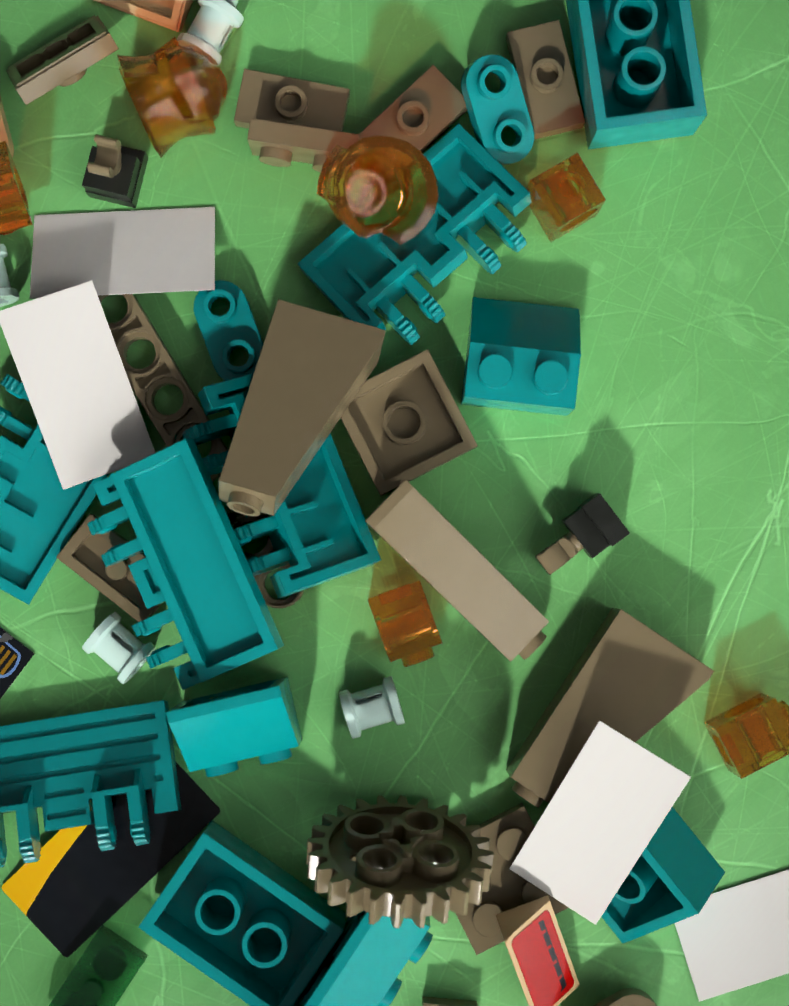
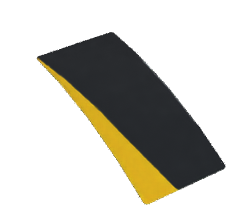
[1,762,220,957]

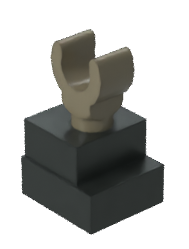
[82,134,149,208]
[535,493,630,575]

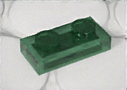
[49,925,148,1006]

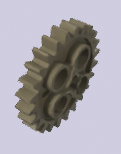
[306,795,494,928]

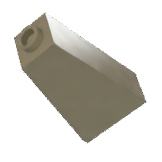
[219,299,386,516]
[366,479,549,662]
[506,608,714,808]

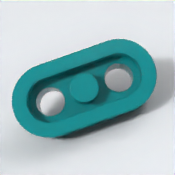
[461,54,534,165]
[194,280,264,381]

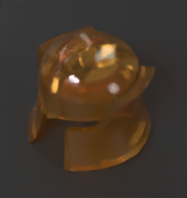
[117,37,227,158]
[317,135,439,245]

